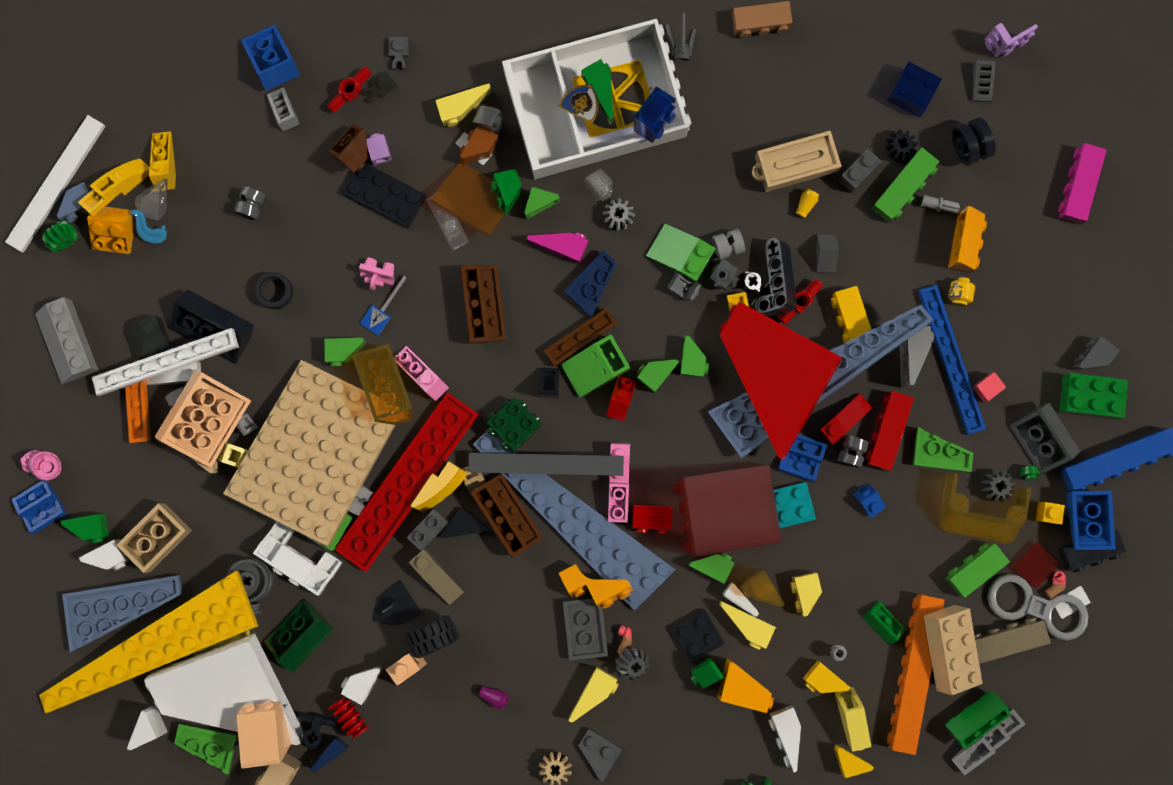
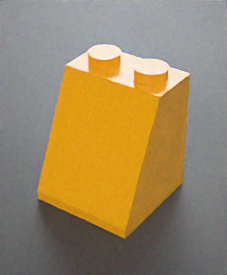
[717,658,774,713]

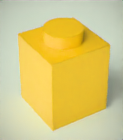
[1036,502,1065,524]

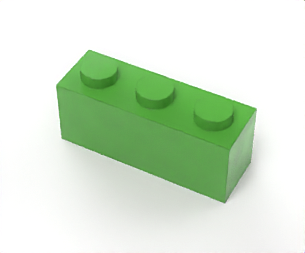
[945,543,1010,598]

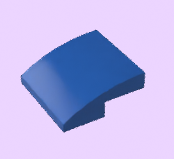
[777,435,827,483]
[11,480,67,535]

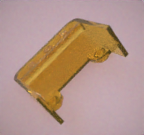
[939,473,1032,544]

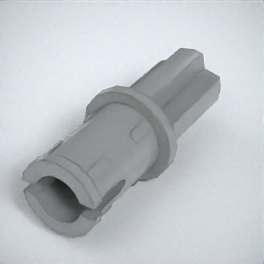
[920,195,960,214]

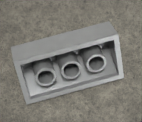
[35,297,98,385]

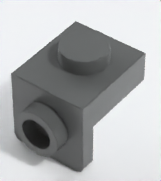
[667,272,701,301]

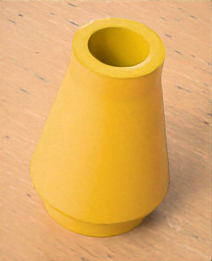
[796,188,819,218]

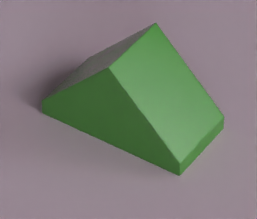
[524,187,560,219]

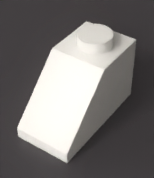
[79,539,130,571]
[341,666,383,705]

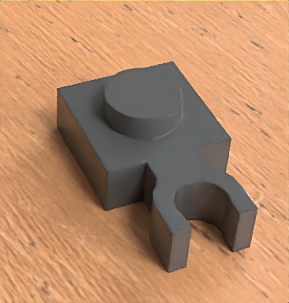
[389,37,409,71]

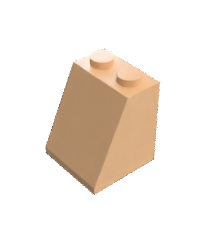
[236,700,291,769]

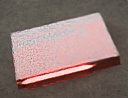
[1013,542,1060,589]

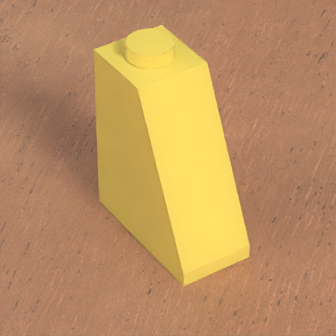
[834,687,871,752]

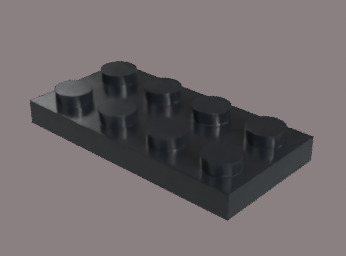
[342,163,427,229]

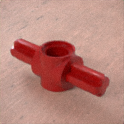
[328,66,372,113]
[778,279,823,325]

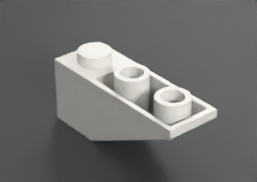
[768,705,801,772]

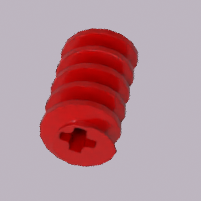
[328,697,369,741]

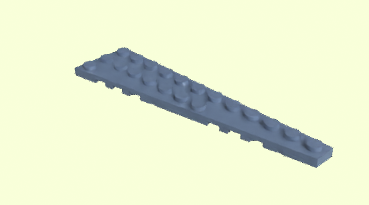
[708,305,933,458]
[473,431,676,611]

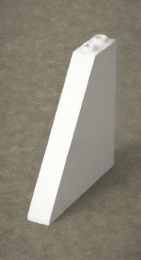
[144,634,304,745]

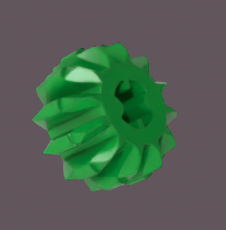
[43,221,78,252]

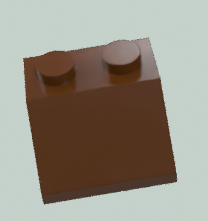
[328,124,367,173]

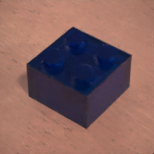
[887,61,942,118]
[633,86,676,143]

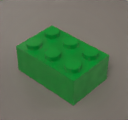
[1059,373,1128,420]

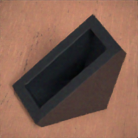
[539,368,559,398]

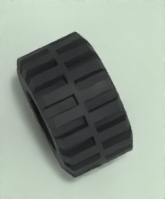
[405,615,460,658]

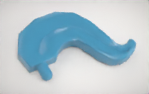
[129,209,167,244]

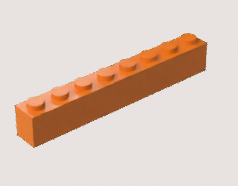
[887,594,945,755]

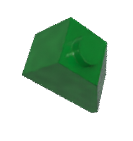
[61,514,109,544]
[690,657,724,689]

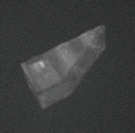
[426,190,469,251]

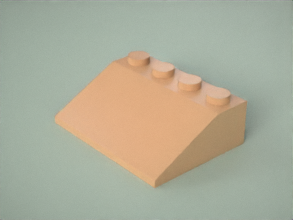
[155,369,251,468]

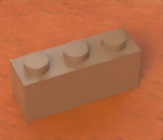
[732,1,793,38]

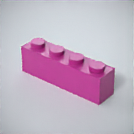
[1058,143,1107,225]

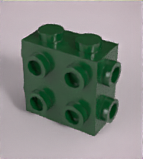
[486,397,541,454]

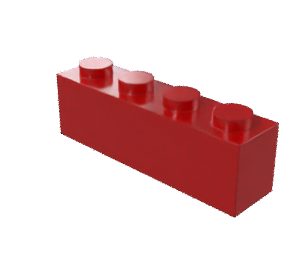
[864,391,914,472]

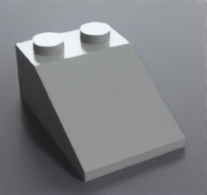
[899,326,934,389]

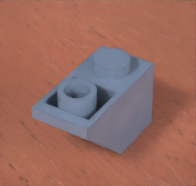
[57,182,92,223]

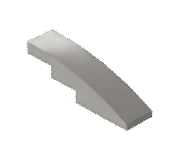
[952,707,1025,775]

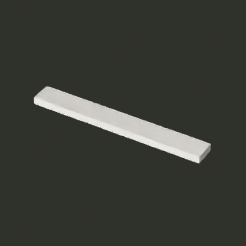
[5,115,106,253]
[92,328,239,396]

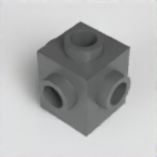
[710,259,743,290]

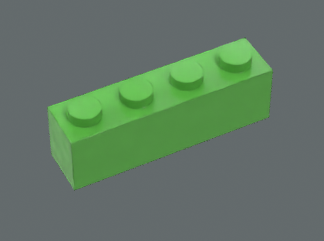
[871,148,940,223]

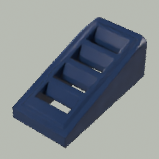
[310,736,349,773]

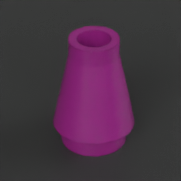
[479,686,509,710]

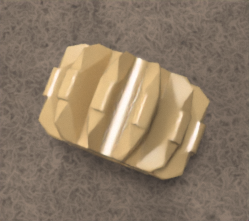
[539,752,572,785]

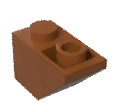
[459,125,498,165]

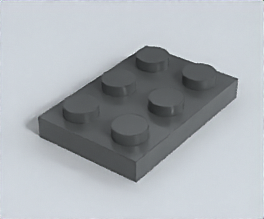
[563,598,608,661]

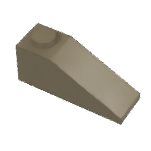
[409,549,464,605]

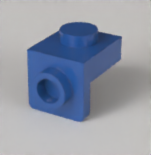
[853,484,886,518]

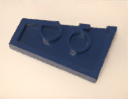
[564,250,617,318]

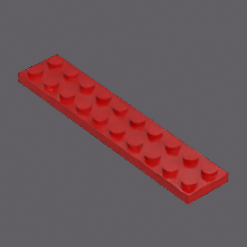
[335,392,479,572]

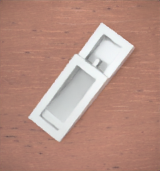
[146,362,201,386]

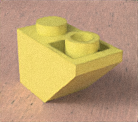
[790,572,822,616]

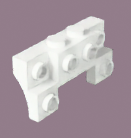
[253,521,343,596]

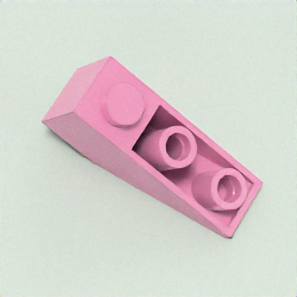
[393,346,449,401]

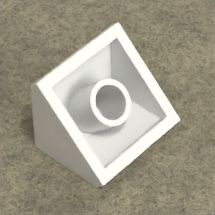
[127,706,167,750]

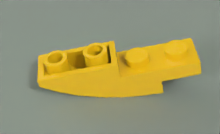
[78,159,150,217]

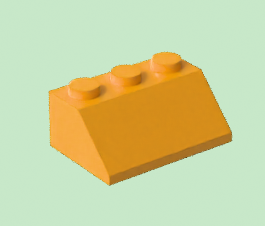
[948,206,987,273]

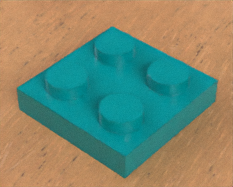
[768,482,816,529]

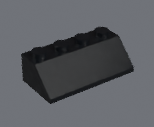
[169,289,254,364]

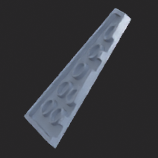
[62,575,183,652]

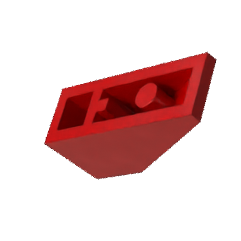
[817,394,873,445]

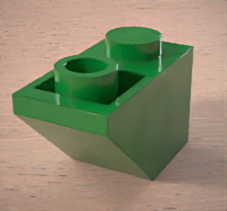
[491,169,522,216]

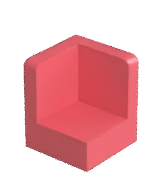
[972,372,1006,403]

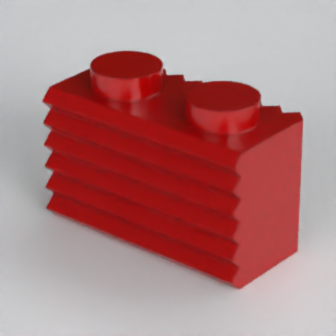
[632,505,673,534]

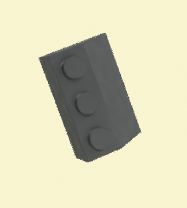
[1010,403,1080,474]

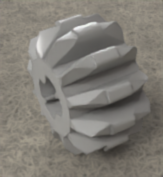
[603,198,635,231]

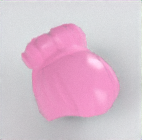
[20,449,62,481]

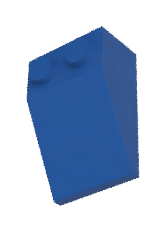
[241,25,300,91]
[1066,491,1116,550]

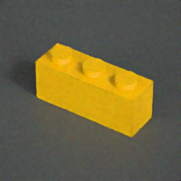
[831,286,871,344]

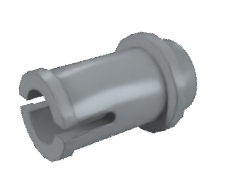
[830,645,847,661]

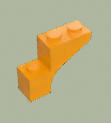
[559,564,634,609]

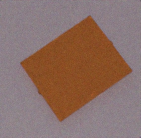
[431,162,505,237]

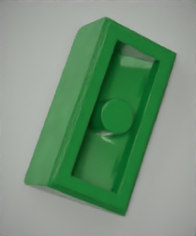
[863,601,906,645]

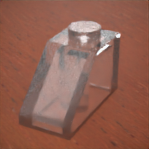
[135,178,168,221]

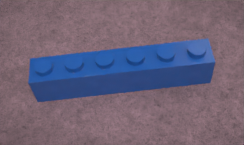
[1059,427,1173,491]

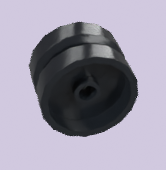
[951,117,996,166]

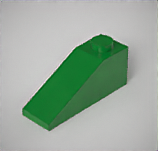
[581,59,614,124]

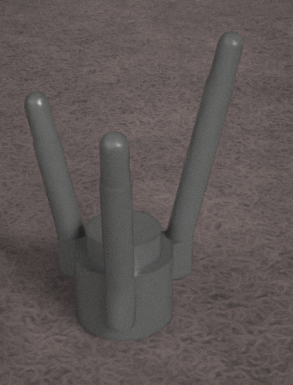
[666,13,696,62]

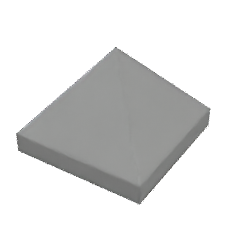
[236,413,258,436]

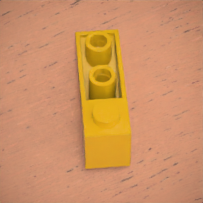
[149,131,176,191]

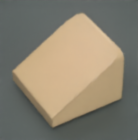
[462,466,486,491]

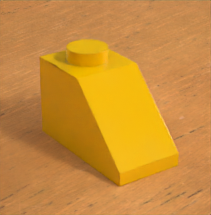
[803,660,851,693]

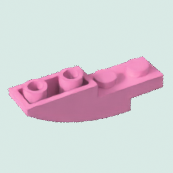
[608,443,630,522]

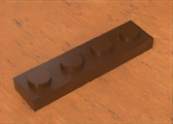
[544,308,618,367]

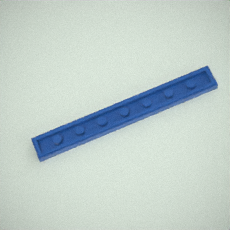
[918,285,986,435]

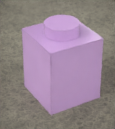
[367,133,392,165]

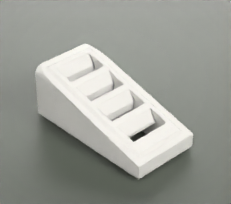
[723,582,759,617]

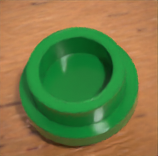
[1020,466,1040,481]

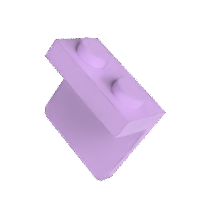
[984,23,1038,58]

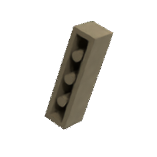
[974,617,1051,664]

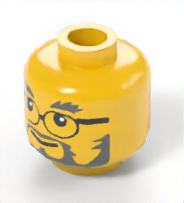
[948,277,975,306]

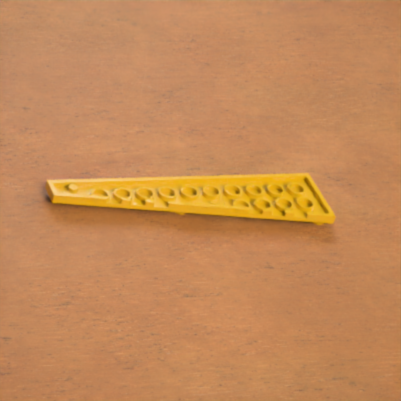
[39,571,258,713]

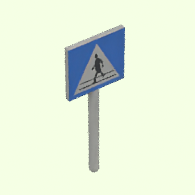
[360,276,406,336]

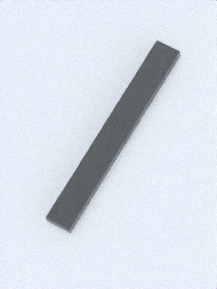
[469,453,624,476]

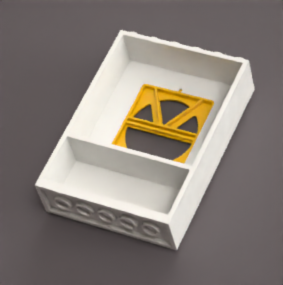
[502,19,691,179]

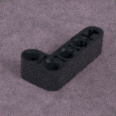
[756,238,797,317]

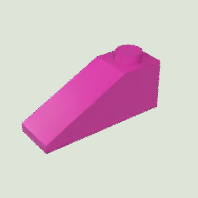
[527,232,588,264]

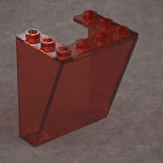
[673,465,782,557]

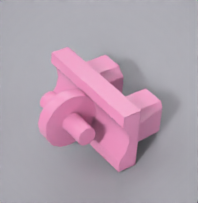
[359,257,394,290]

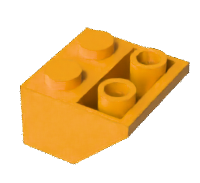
[87,207,135,254]

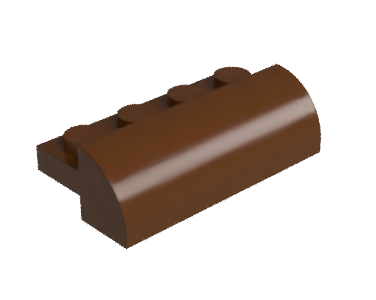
[460,265,506,344]
[470,473,543,559]

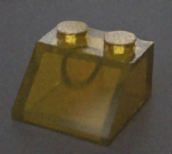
[739,569,785,607]

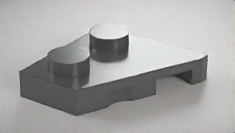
[579,728,622,782]

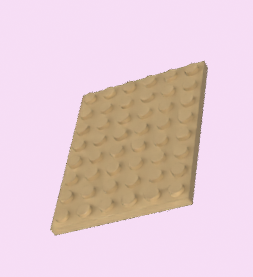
[223,360,403,547]

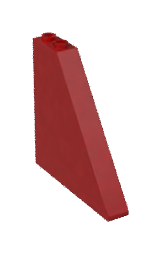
[719,302,842,461]

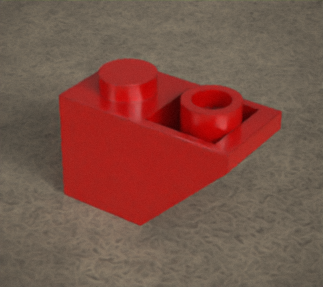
[606,376,637,422]

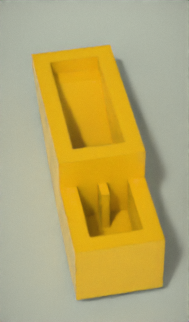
[411,461,468,512]

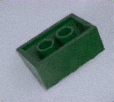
[264,599,334,672]

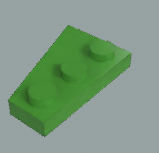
[912,427,973,472]
[174,723,238,775]

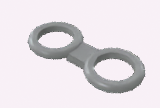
[987,574,1089,641]

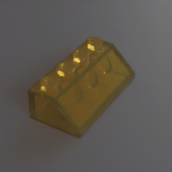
[352,344,413,425]

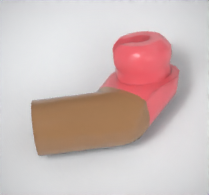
[1045,571,1066,599]
[617,625,632,654]

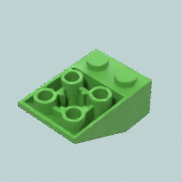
[561,334,630,398]

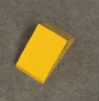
[834,745,874,778]

